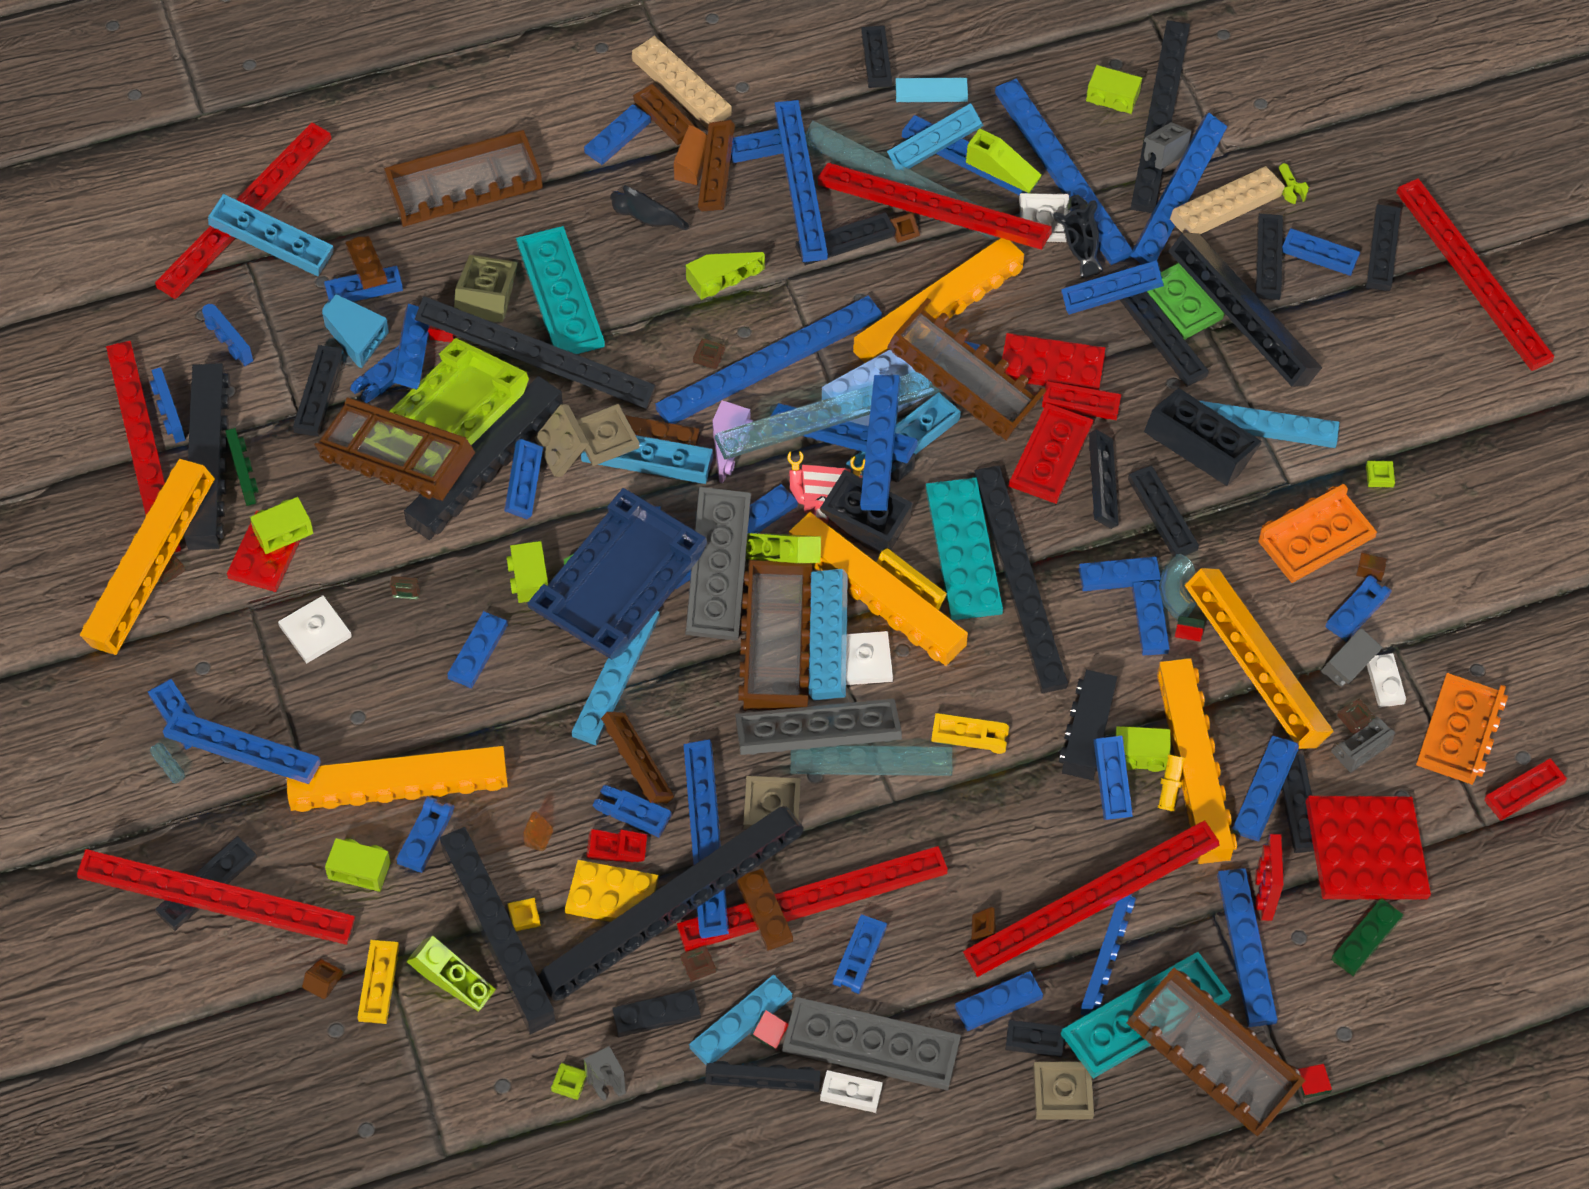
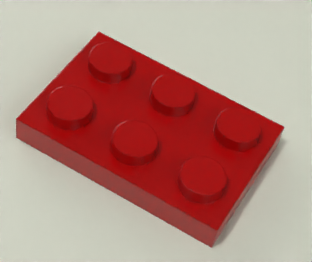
[227,510,301,592]
[1255,834,1284,921]

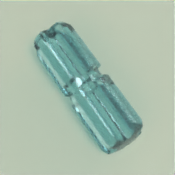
[150,743,185,784]

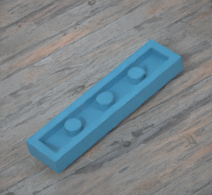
[887,103,984,174]
[689,975,792,1065]

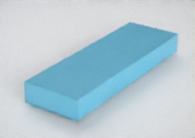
[896,78,968,102]

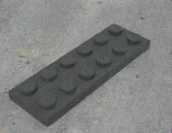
[685,487,751,641]
[735,699,902,755]
[782,997,961,1090]

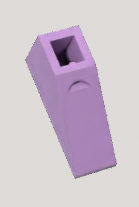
[713,401,753,483]

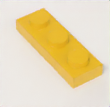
[876,548,947,610]
[358,940,399,1024]

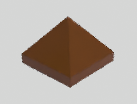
[971,907,996,941]

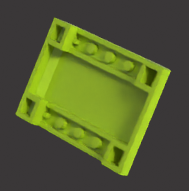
[353,338,529,477]

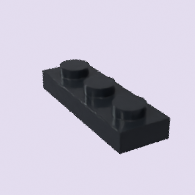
[861,25,892,88]
[612,989,701,1037]

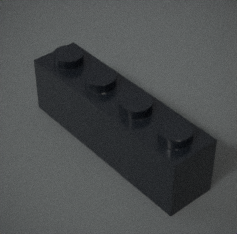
[1059,669,1118,780]

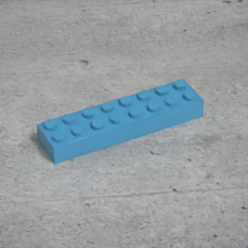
[208,194,333,277]
[846,392,961,478]
[581,435,713,484]
[809,569,848,700]

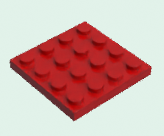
[1306,796,1431,900]

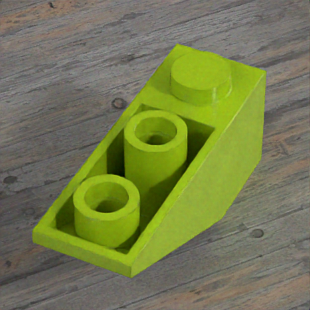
[966,129,1041,193]
[686,252,765,300]
[745,533,821,563]
[406,936,496,1012]

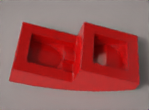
[586,829,647,862]

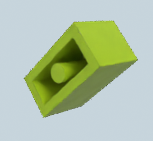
[1086,65,1142,114]
[250,497,313,554]
[506,541,548,603]
[1114,726,1170,772]
[325,838,391,892]

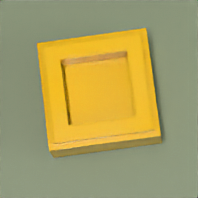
[507,898,541,931]

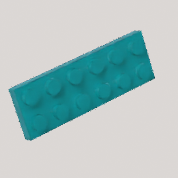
[516,226,605,354]
[926,478,1003,620]
[1061,952,1231,1079]

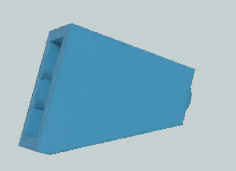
[322,294,389,368]

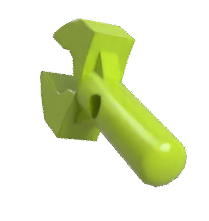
[1279,163,1309,204]

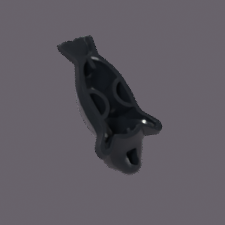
[610,185,689,230]
[1053,195,1103,278]

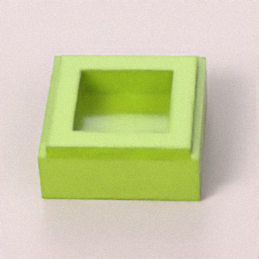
[1366,461,1395,487]
[551,1063,586,1100]

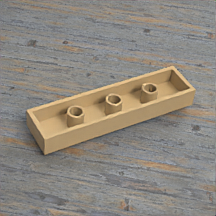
[632,36,732,130]
[1170,166,1285,234]

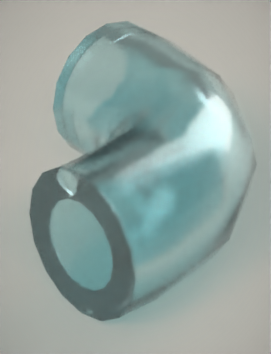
[1159,554,1196,622]

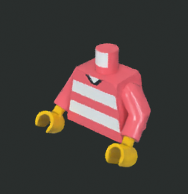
[787,451,865,525]

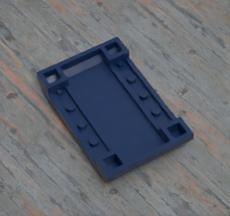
[527,488,707,660]

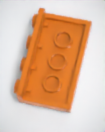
[1258,484,1377,583]
[1416,673,1508,785]

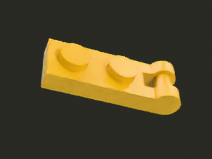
[931,713,1009,754]

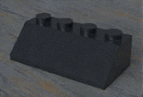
[1144,388,1262,486]

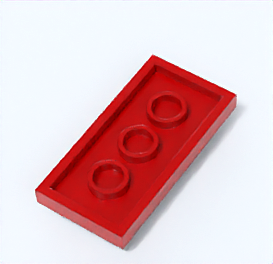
[1002,333,1105,390]
[1009,403,1094,504]

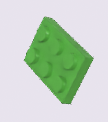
[1147,263,1224,340]

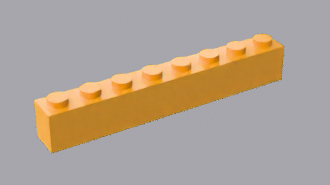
[853,238,1024,363]
[80,459,215,655]
[789,512,968,666]
[1184,568,1334,749]
[1157,658,1237,864]
[287,746,508,812]

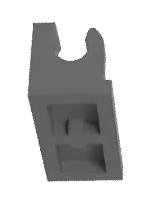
[1144,122,1191,170]
[1321,628,1383,687]
[1331,717,1395,773]
[584,1046,626,1101]

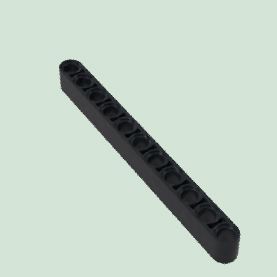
[538,806,804,1001]

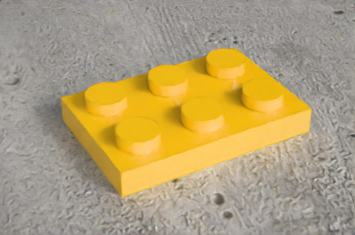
[565,860,658,922]

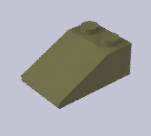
[454,255,518,323]

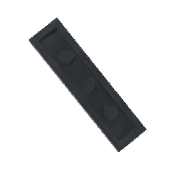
[1366,204,1401,291]
[795,212,896,266]
[1255,213,1283,300]
[293,345,344,437]
[1089,429,1119,529]
[1128,465,1199,559]
[1281,749,1314,853]
[155,836,257,931]
[706,1061,820,1092]

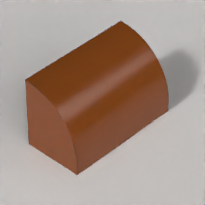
[674,125,707,185]

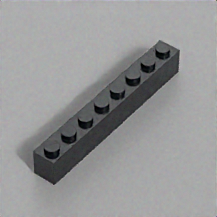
[1168,233,1322,387]
[184,363,230,550]
[404,376,563,541]
[440,827,556,1035]

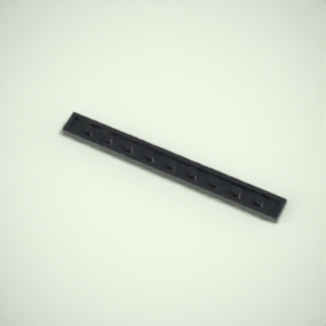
[1130,20,1190,213]
[415,296,656,409]
[974,465,1068,694]

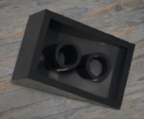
[820,470,913,554]

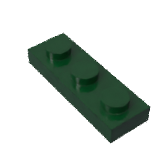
[225,428,259,506]
[1331,898,1404,977]

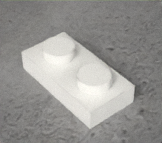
[1367,653,1406,708]
[820,1070,882,1113]

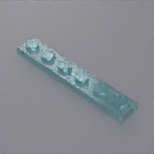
[790,746,952,776]

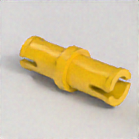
[1157,754,1185,811]

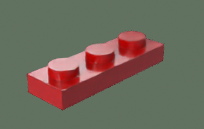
[1042,381,1121,420]
[1484,758,1567,821]

